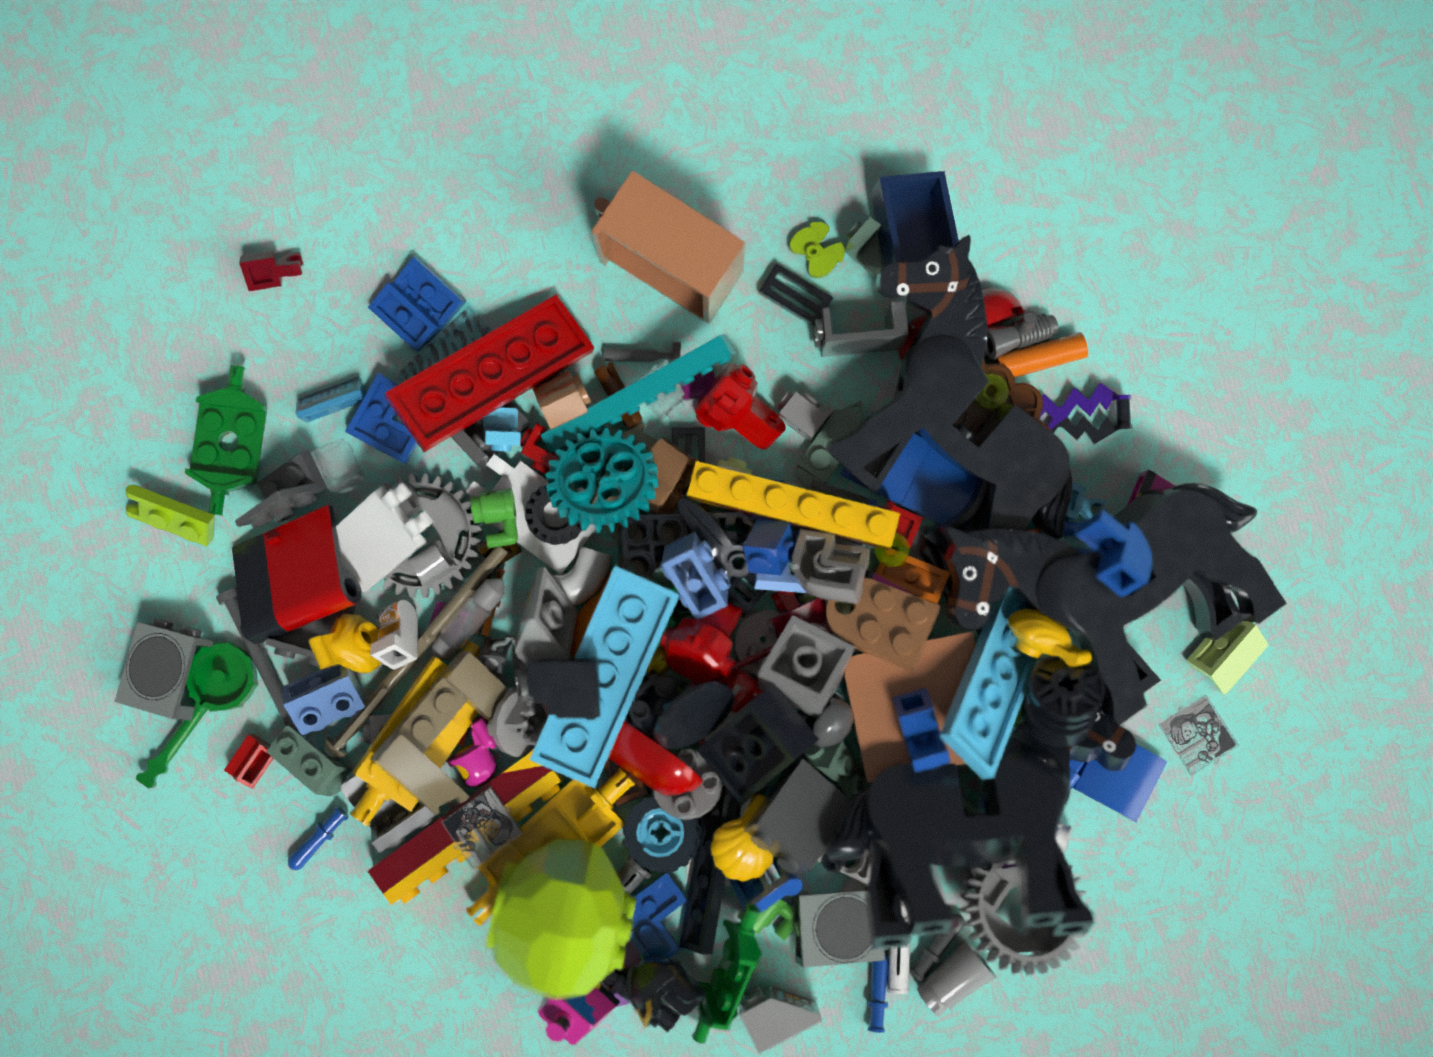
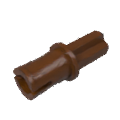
[594,362,642,428]

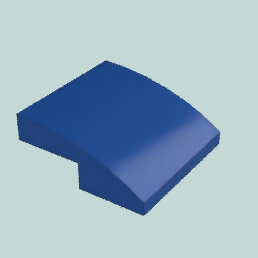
[368,257,466,352]
[840,411,930,505]
[901,446,977,530]
[1073,744,1167,822]

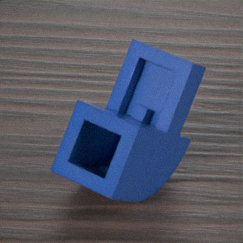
[1075,510,1152,597]
[892,688,950,772]

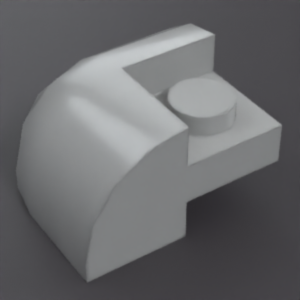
[792,530,870,604]

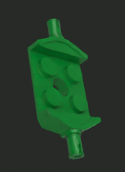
[185,365,268,516]
[692,904,762,1043]

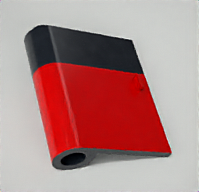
[232,504,362,644]

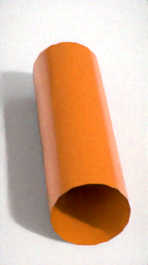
[994,332,1088,378]

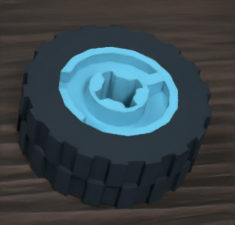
[623,795,702,873]

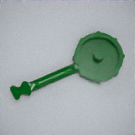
[136,642,258,788]

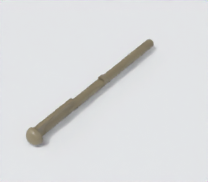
[324,546,508,759]

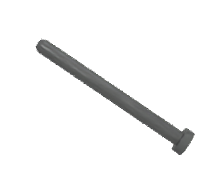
[216,587,300,733]

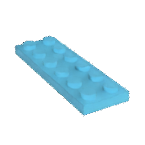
[530,565,680,788]
[939,587,1039,779]

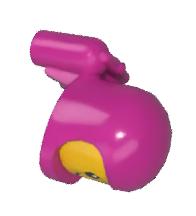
[446,715,497,787]

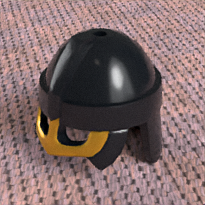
[626,956,708,1028]

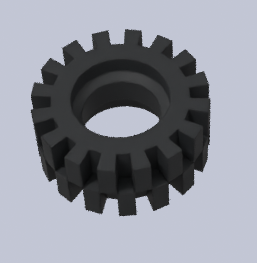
[525,485,582,545]

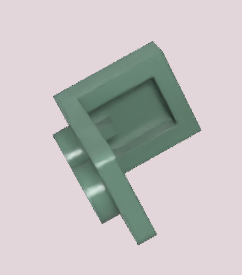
[845,216,884,278]
[267,726,352,797]
[794,741,867,800]

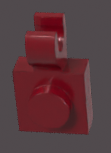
[239,251,304,292]

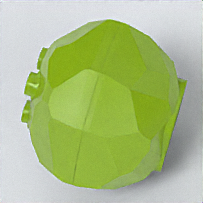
[485,839,637,1000]

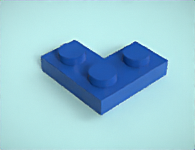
[345,373,418,465]
[628,872,688,959]

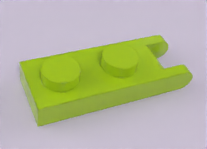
[125,485,215,547]

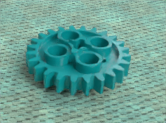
[546,428,659,533]

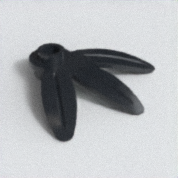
[654,498,750,611]

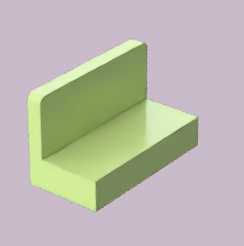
[1187,621,1268,694]

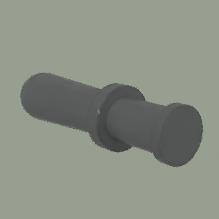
[909,913,965,983]

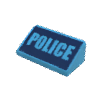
[295,377,366,423]

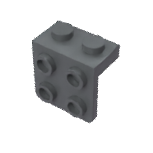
[341,774,435,853]

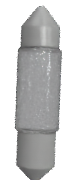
[432,578,505,661]

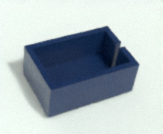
[870,171,959,267]

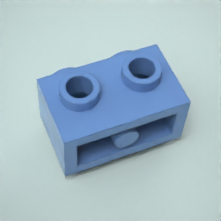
[661,532,731,619]
[282,664,366,736]

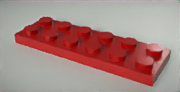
[385,295,595,453]

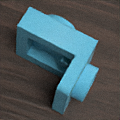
[482,407,521,451]

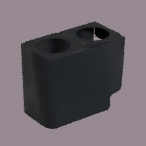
[528,658,601,719]

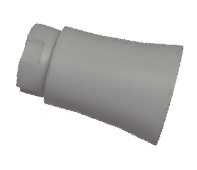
[917,939,997,1017]

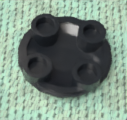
[630,675,688,745]

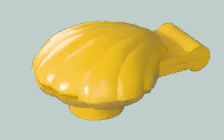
[1007,609,1091,667]
[308,614,382,674]
[711,792,773,881]

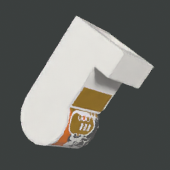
[370,600,418,670]

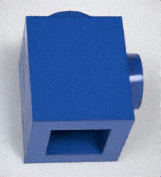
[743,519,795,576]

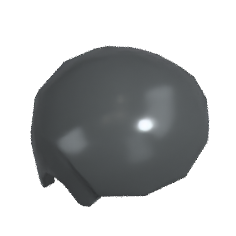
[811,693,854,747]

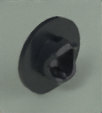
[655,681,734,749]

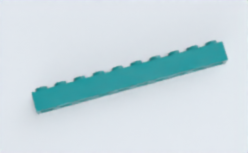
[541,334,735,453]

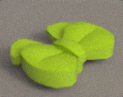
[790,222,845,279]

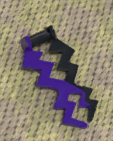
[1038,383,1133,444]

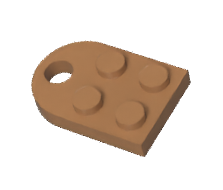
[826,578,940,672]

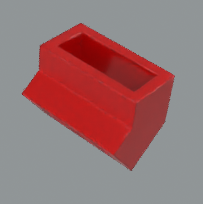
[224,734,274,789]

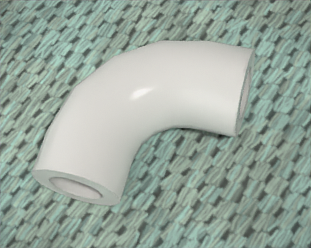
[535,547,613,606]

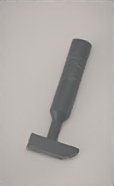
[603,342,681,362]

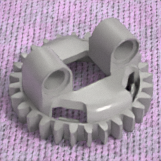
[383,473,482,598]
[960,859,1089,976]

